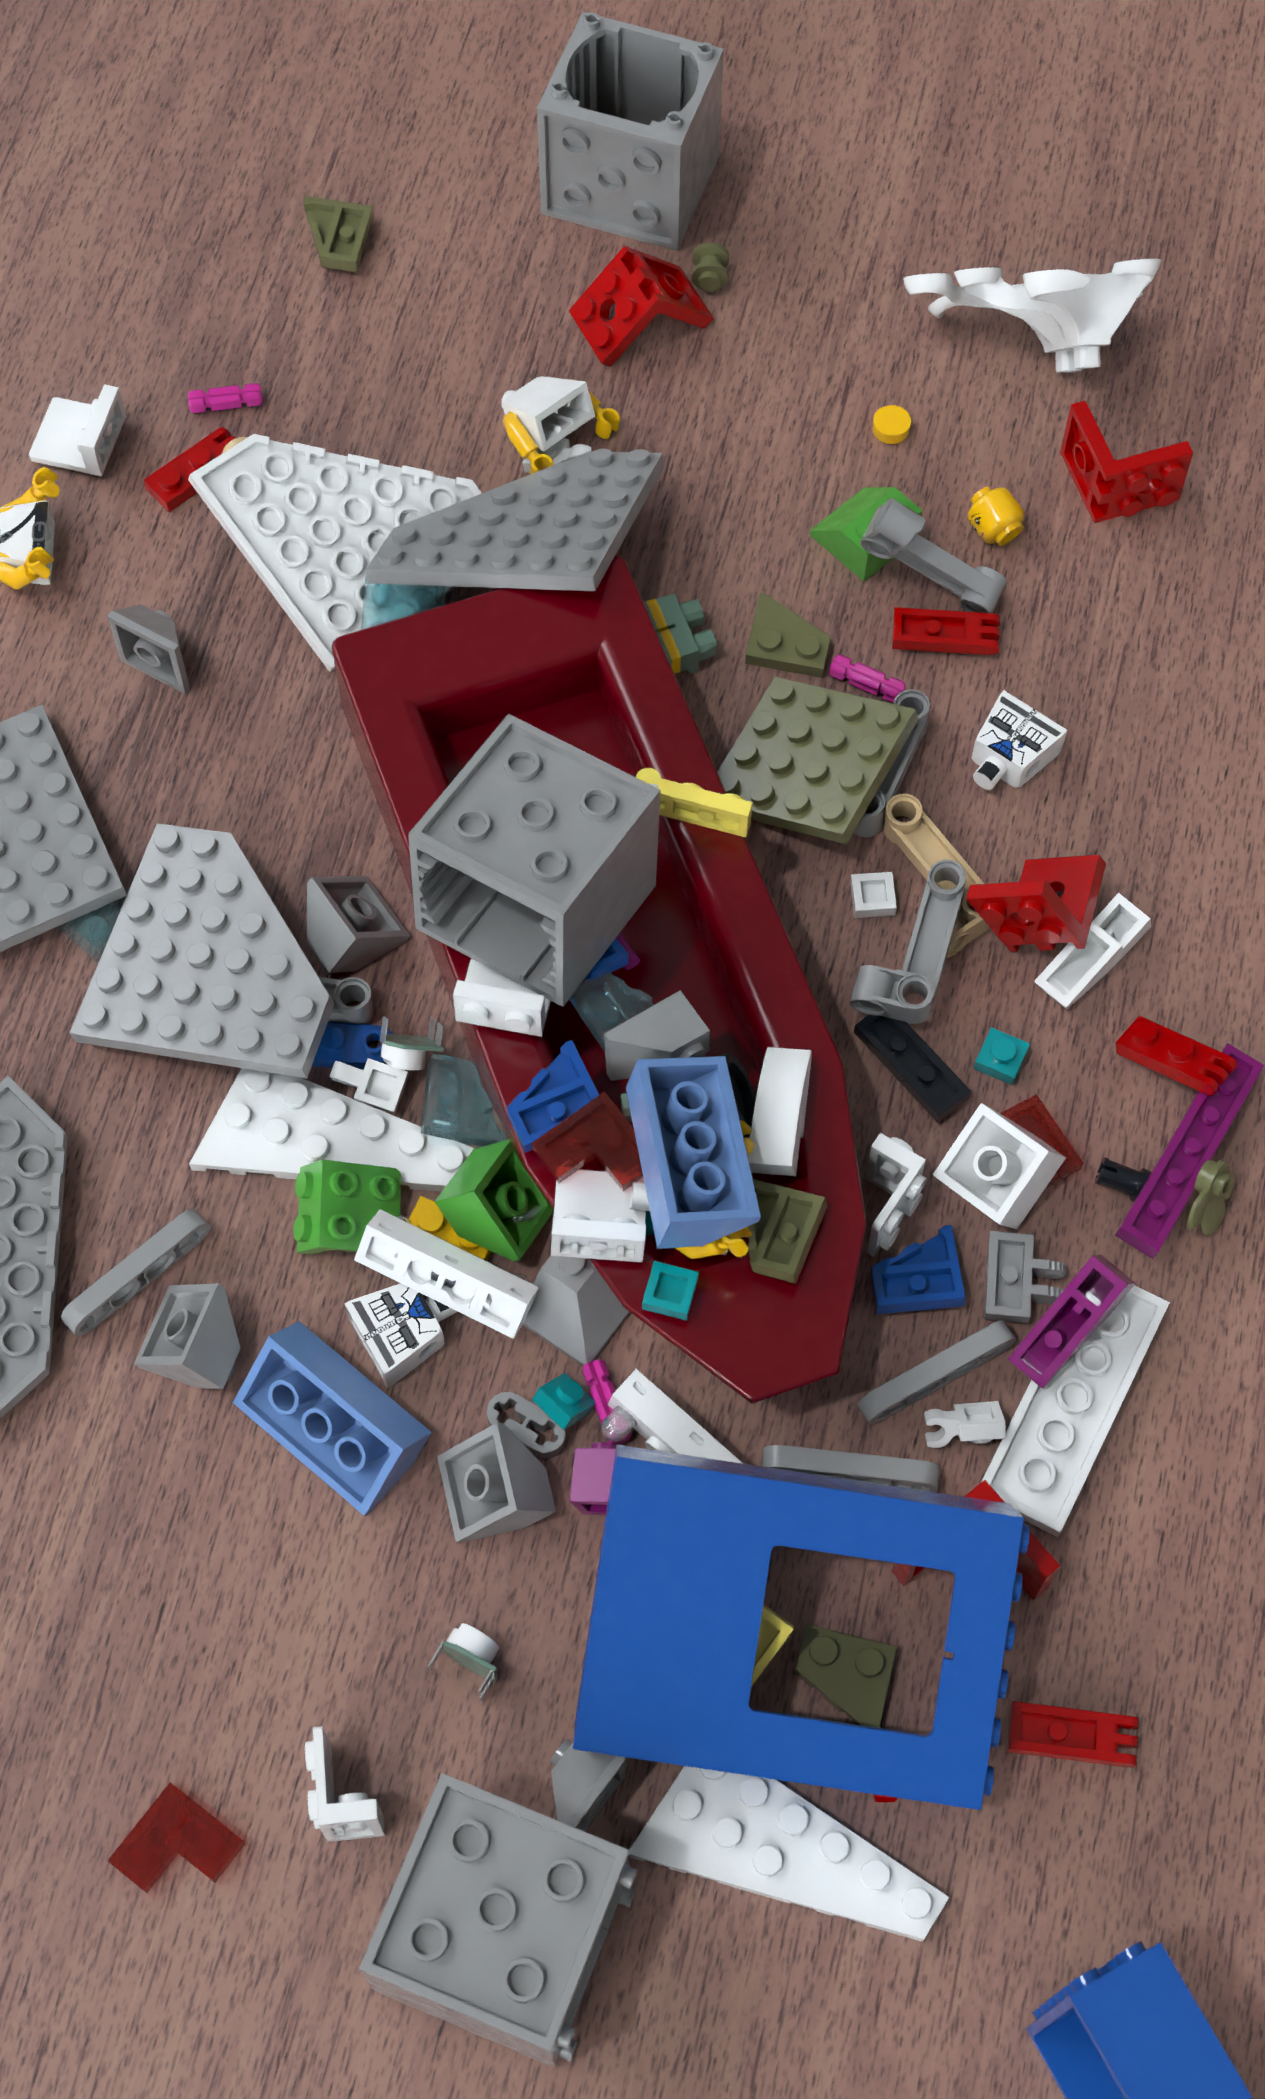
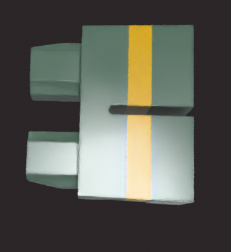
[643,594,717,674]

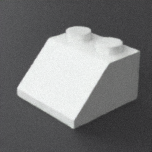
[933,1103,1066,1229]

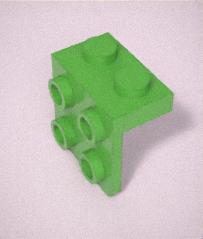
[293,1159,401,1255]

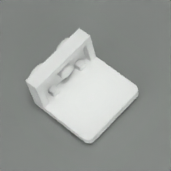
[453,958,551,1037]
[865,1133,927,1257]

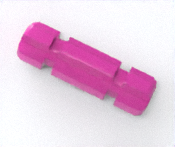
[187,383,263,413]
[829,654,906,703]
[582,1359,631,1445]

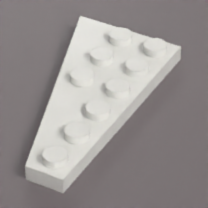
[189,1068,475,1192]
[629,1766,949,1942]

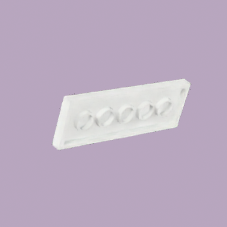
[981,1285,1170,1537]

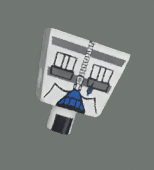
[972,690,1067,790]
[345,1283,458,1388]

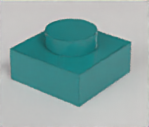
[973,1027,1030,1085]
[642,1261,699,1321]
[532,1373,595,1430]

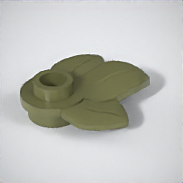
[1186,1159,1235,1237]

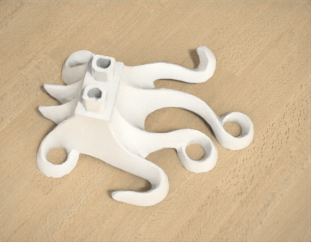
[903,259,1162,373]

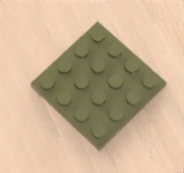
[717,677,918,845]

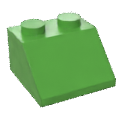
[809,487,923,582]
[435,1139,554,1261]

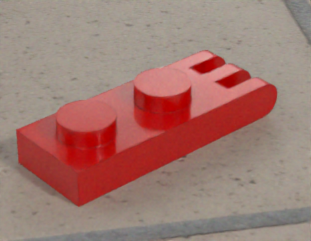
[143,427,236,512]
[892,607,1000,655]
[1115,1015,1238,1096]
[1007,1701,1139,1768]

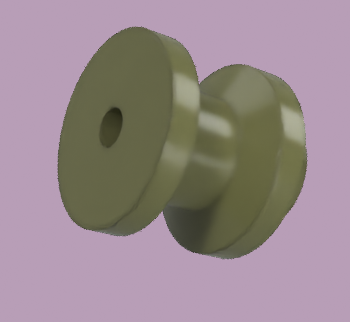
[691,243,729,292]

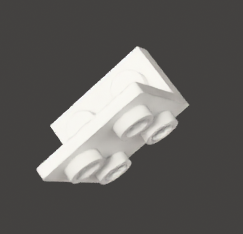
[29,384,126,476]
[551,1168,646,1262]
[305,1726,385,1842]

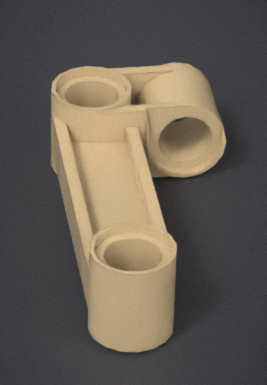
[884,793,991,958]

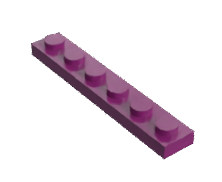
[1115,1043,1264,1259]

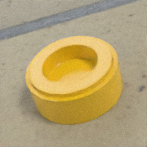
[872,405,911,444]

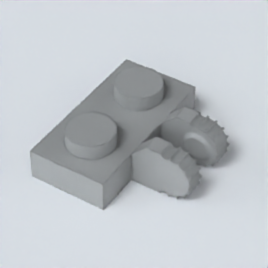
[984,1231,1066,1324]

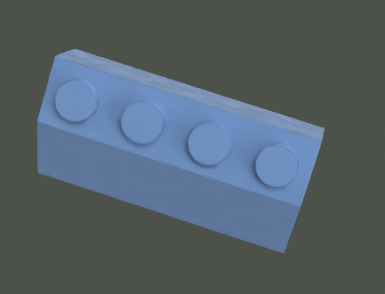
[626,1056,761,1249]
[233,1321,432,1516]

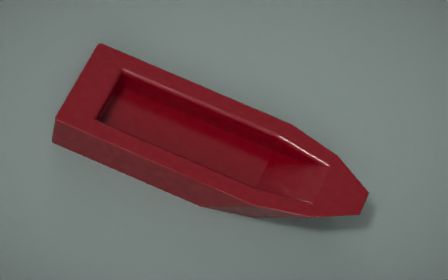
[332,555,866,1404]

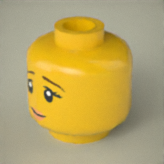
[967,486,1025,546]

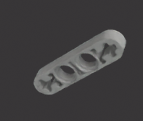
[61,1209,210,1337]
[857,1320,1016,1425]
[761,1445,940,1492]

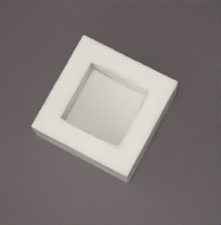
[850,872,897,918]

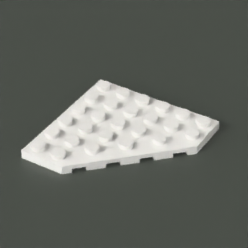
[188,434,482,672]

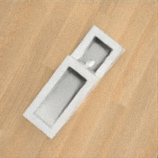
[1034,893,1151,1010]
[748,1047,812,1176]

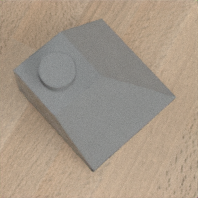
[107,604,190,695]
[307,876,411,973]
[604,990,710,1081]
[523,1256,631,1366]
[134,1283,241,1389]
[437,1423,556,1543]
[550,1739,626,1832]

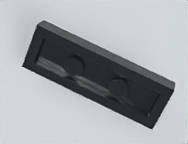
[854,1015,972,1123]

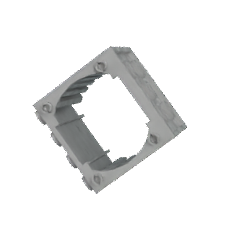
[537,12,724,251]
[408,714,660,1007]
[359,1773,637,2068]

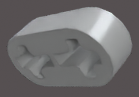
[487,1392,566,1459]

